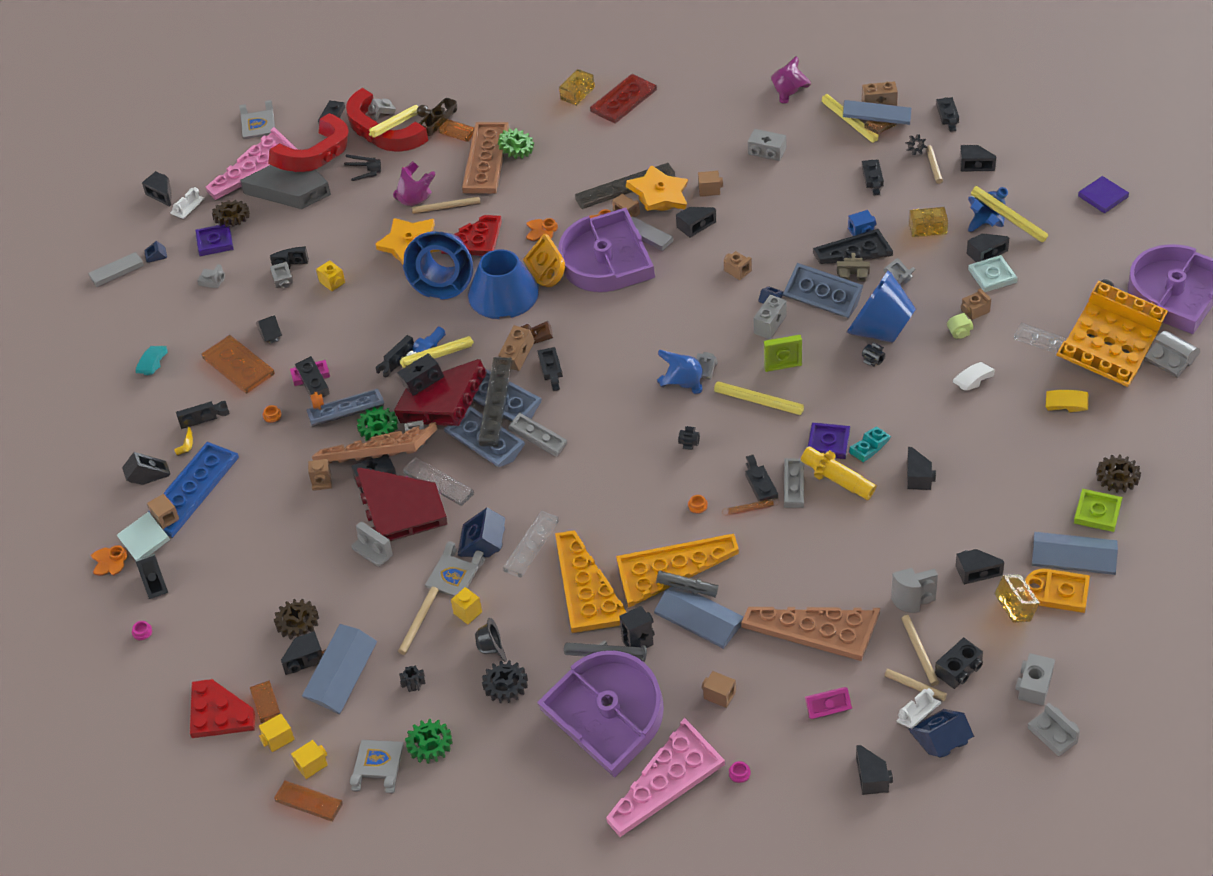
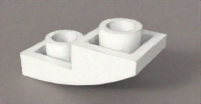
[953,362,995,391]

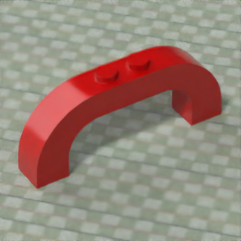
[346,87,428,152]
[268,113,348,172]

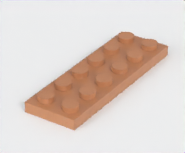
[462,122,509,194]

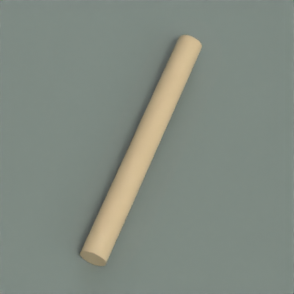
[412,197,480,214]
[398,586,439,655]
[901,615,939,686]

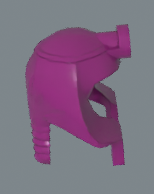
[771,56,811,103]
[393,161,436,207]

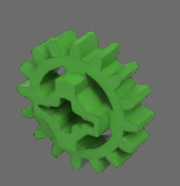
[497,128,534,159]

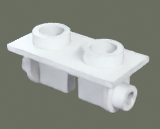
[170,187,205,219]
[896,688,941,729]

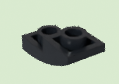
[270,246,309,269]

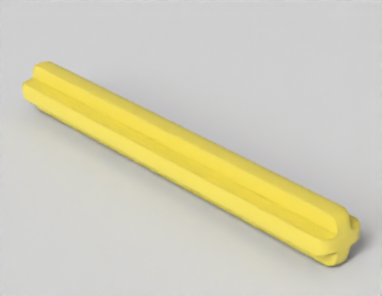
[822,94,879,143]
[369,105,418,138]
[971,186,1048,243]
[400,336,474,368]
[714,381,804,415]

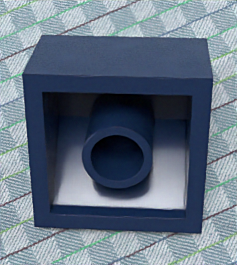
[458,507,506,558]
[909,709,975,758]

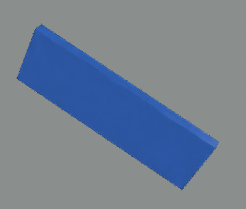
[148,442,239,538]

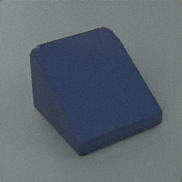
[144,241,167,263]
[758,286,783,304]

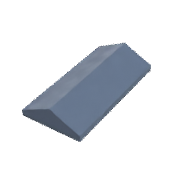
[843,100,912,125]
[783,263,863,318]
[473,369,542,421]
[306,389,384,427]
[444,406,525,467]
[1032,532,1118,575]
[654,587,744,649]
[302,624,377,714]

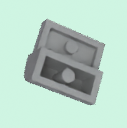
[1145,331,1200,378]
[891,568,938,613]

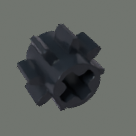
[905,134,927,155]
[862,342,885,367]
[678,426,700,450]
[399,665,426,692]

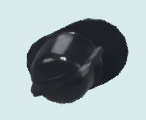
[475,618,507,662]

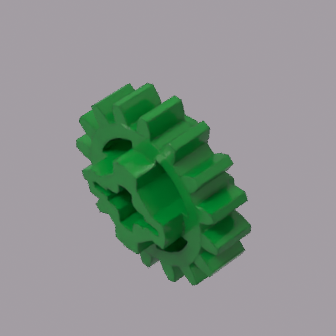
[357,406,398,441]
[405,719,453,764]

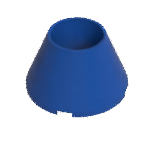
[403,231,473,299]
[468,249,539,319]
[847,270,916,343]

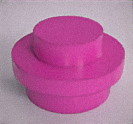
[132,621,152,640]
[729,761,751,783]

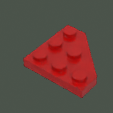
[441,215,502,256]
[190,679,255,738]

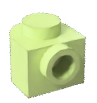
[947,313,973,339]

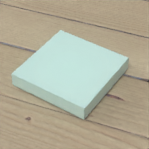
[968,255,1018,292]
[117,512,170,560]

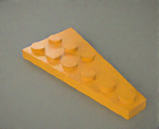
[555,530,627,633]
[616,533,739,608]

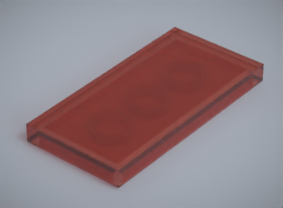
[590,74,657,124]

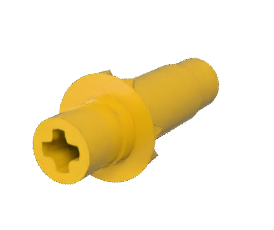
[800,446,877,500]

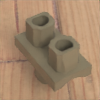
[837,253,870,282]

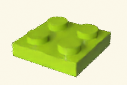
[764,335,802,372]
[1074,489,1123,532]

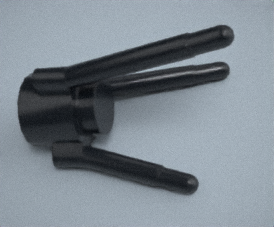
[344,154,381,181]

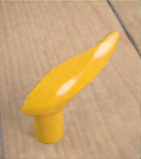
[174,426,193,456]

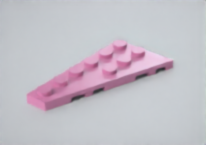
[206,127,298,200]
[606,718,725,837]

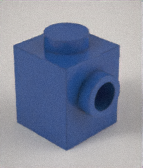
[848,210,877,236]

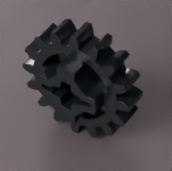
[482,660,528,703]

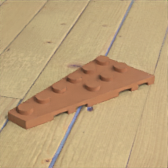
[312,422,437,463]
[741,607,880,661]

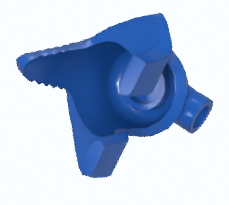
[968,187,1008,232]
[657,350,703,394]

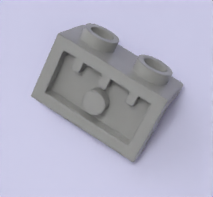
[351,521,393,567]
[1028,703,1080,756]

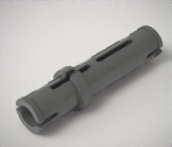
[656,570,719,598]

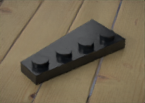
[813,229,893,264]

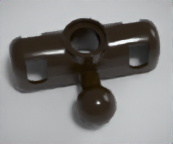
[417,98,457,136]

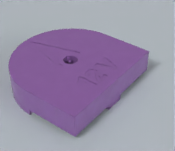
[558,208,655,292]
[1128,244,1213,334]
[537,651,664,778]

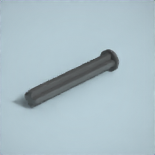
[563,642,647,662]

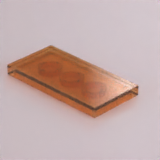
[201,335,275,394]

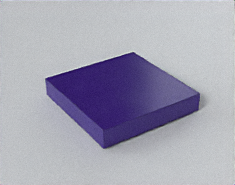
[1078,176,1129,213]
[195,225,234,257]
[808,422,850,459]

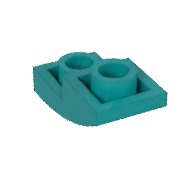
[135,346,168,375]
[849,426,891,462]

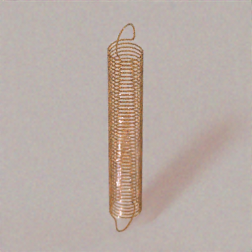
[722,498,779,515]

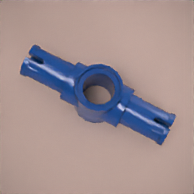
[413,326,446,353]

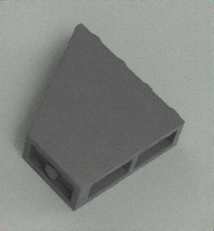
[240,165,331,209]

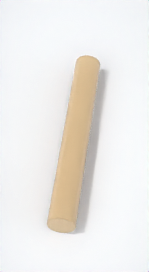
[926,145,943,184]
[885,669,947,701]

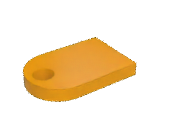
[523,234,565,287]
[1024,569,1090,613]

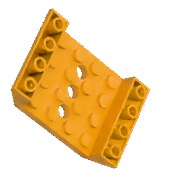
[1056,280,1168,387]

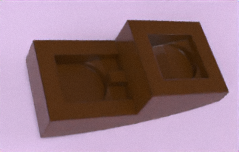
[521,321,553,344]

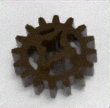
[212,200,250,227]
[1096,454,1141,493]
[274,599,319,640]

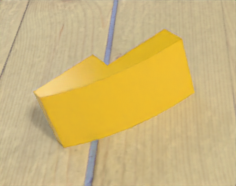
[1046,390,1089,413]

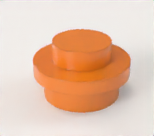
[310,392,324,410]
[263,405,282,423]
[688,495,708,513]

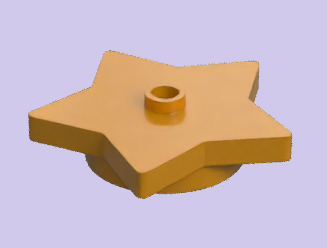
[625,166,688,211]
[375,218,441,265]

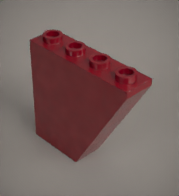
[394,359,487,426]
[355,468,448,541]

